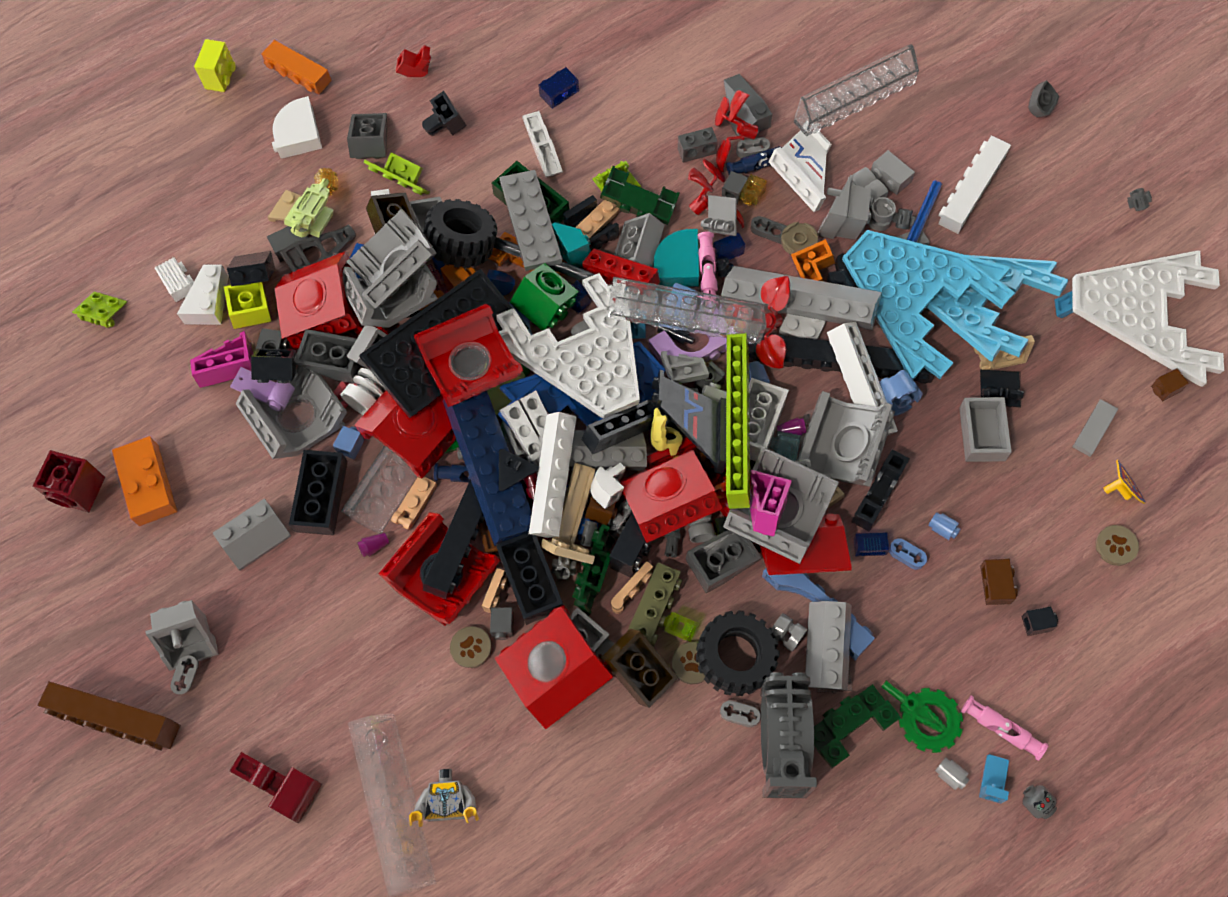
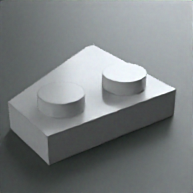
[660,351,709,384]

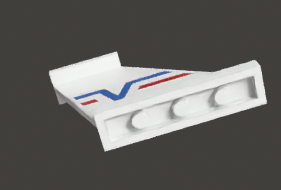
[769,121,832,212]

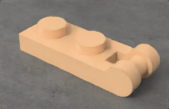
[391,477,437,530]
[611,561,653,614]

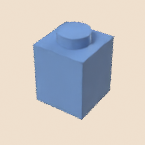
[333,426,365,460]

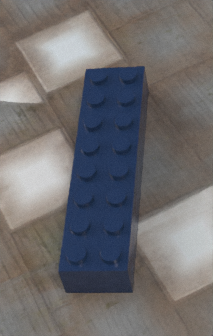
[443,390,532,546]

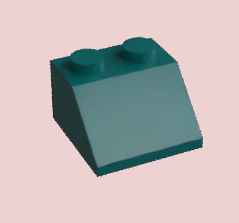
[552,223,591,268]

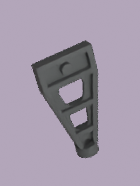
[279,224,356,272]

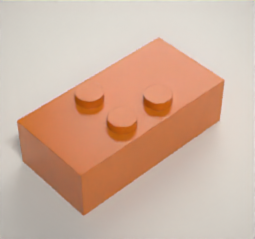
[112,436,177,526]

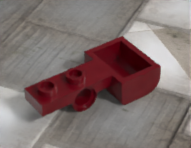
[229,752,322,823]

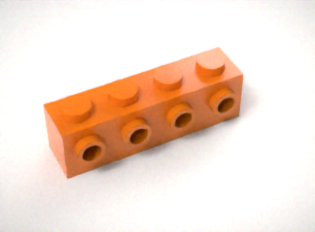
[261,40,332,95]

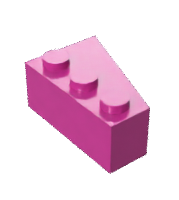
[190,331,253,388]
[750,470,792,537]

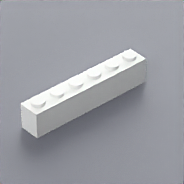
[938,135,1011,234]
[827,322,898,436]
[529,412,576,538]

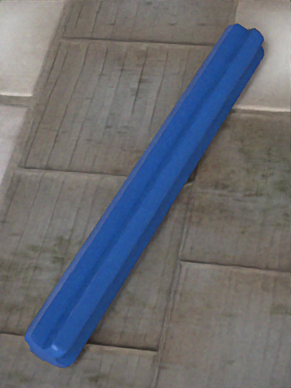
[907,180,942,242]

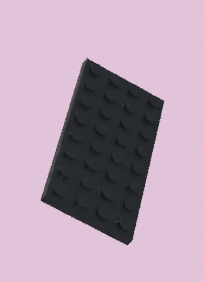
[359,269,529,418]

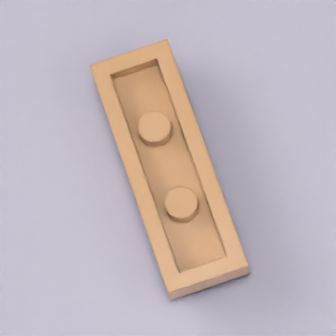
[575,200,620,239]

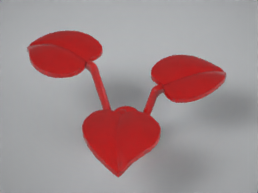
[715,90,758,172]
[688,159,744,229]
[722,276,790,369]

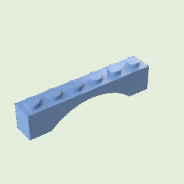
[762,568,875,661]

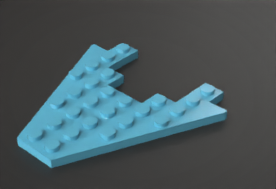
[842,230,1015,380]
[927,255,1068,362]

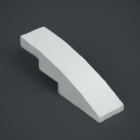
[522,111,563,178]

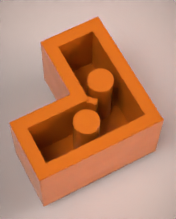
[791,239,835,282]

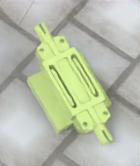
[284,178,334,238]

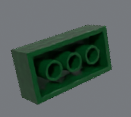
[491,161,570,224]

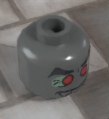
[1022,785,1057,819]

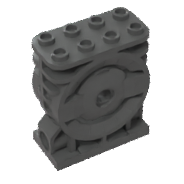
[760,672,817,799]

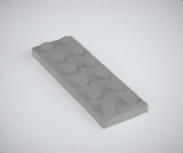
[499,170,562,271]

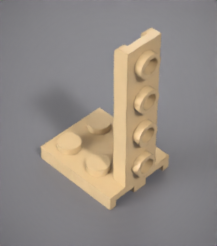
[974,335,1035,370]
[541,463,595,564]

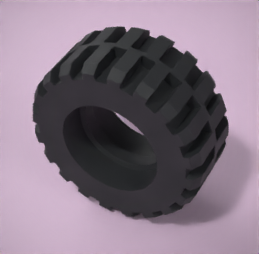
[423,199,497,268]
[696,611,780,696]

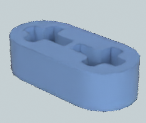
[889,539,927,570]

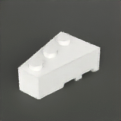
[177,265,228,325]

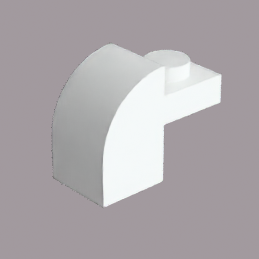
[590,463,626,509]

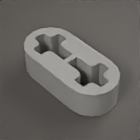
[736,138,770,158]
[170,655,199,694]
[720,701,760,728]

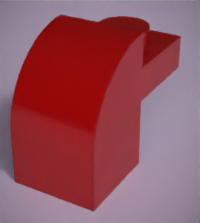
[396,45,431,77]

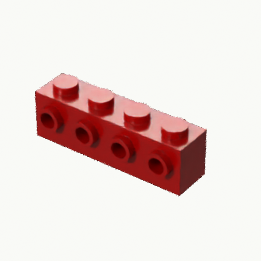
[582,249,660,297]

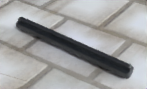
[494,237,595,280]

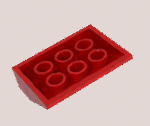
[759,514,852,575]

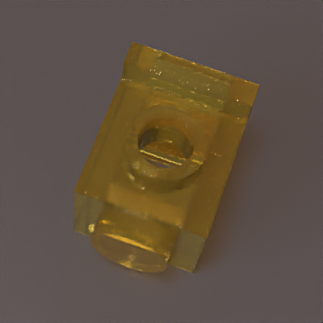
[740,174,767,205]

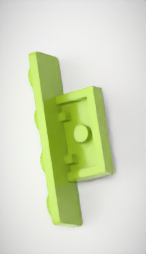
[363,152,430,196]

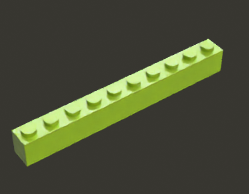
[726,333,750,509]

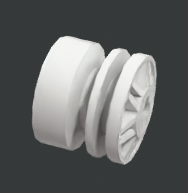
[340,368,386,415]

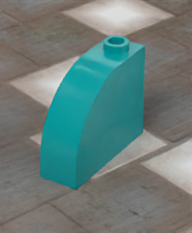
[654,229,699,287]

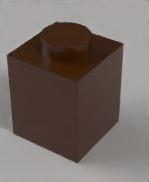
[1151,368,1189,402]

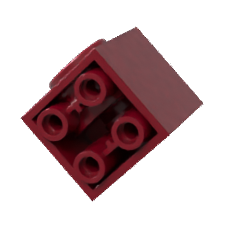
[32,450,105,513]

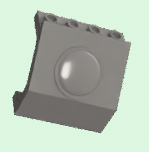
[346,209,437,309]
[342,264,438,328]
[797,391,895,487]
[723,447,839,564]

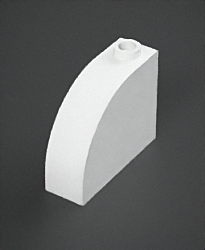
[272,96,322,159]

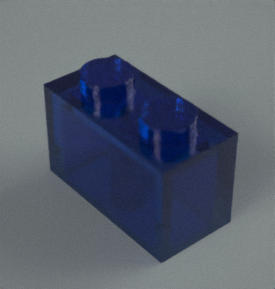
[538,67,579,109]

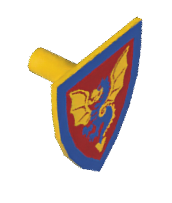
[1103,460,1146,504]

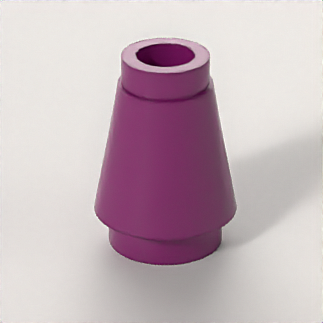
[777,417,806,437]
[357,533,389,557]

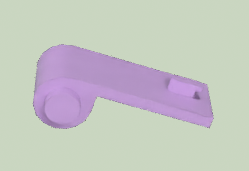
[230,367,295,411]

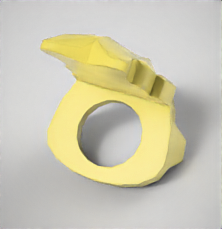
[651,408,683,456]

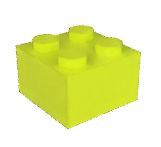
[194,39,236,92]
[224,282,272,329]

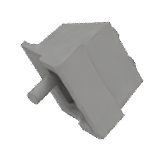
[817,175,873,240]
[145,600,219,671]

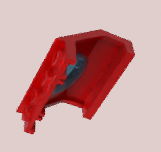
[378,512,500,626]

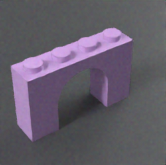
[649,302,736,371]

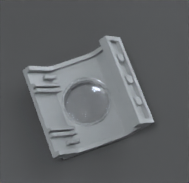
[236,366,347,459]

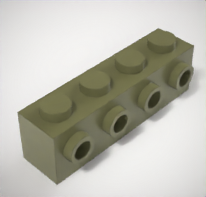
[628,563,683,647]

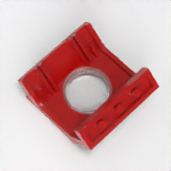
[413,304,523,407]
[495,605,613,729]

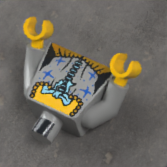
[409,769,479,827]

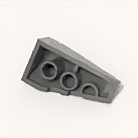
[724,74,772,140]

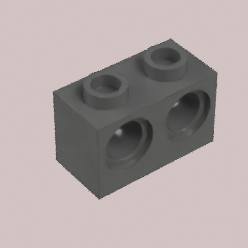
[677,127,718,163]

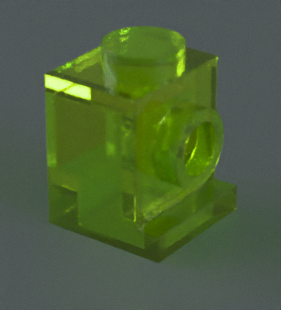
[664,612,698,642]

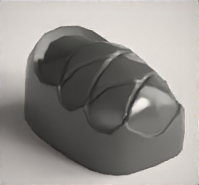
[1028,80,1059,117]

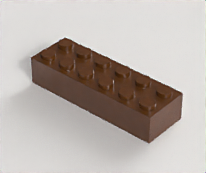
[37,681,181,751]

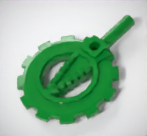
[881,680,963,753]

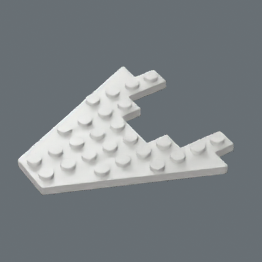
[1072,251,1224,387]
[496,273,640,419]

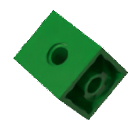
[509,263,579,331]

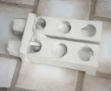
[499,391,548,468]

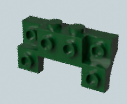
[600,166,680,225]
[573,524,615,617]
[814,684,901,769]

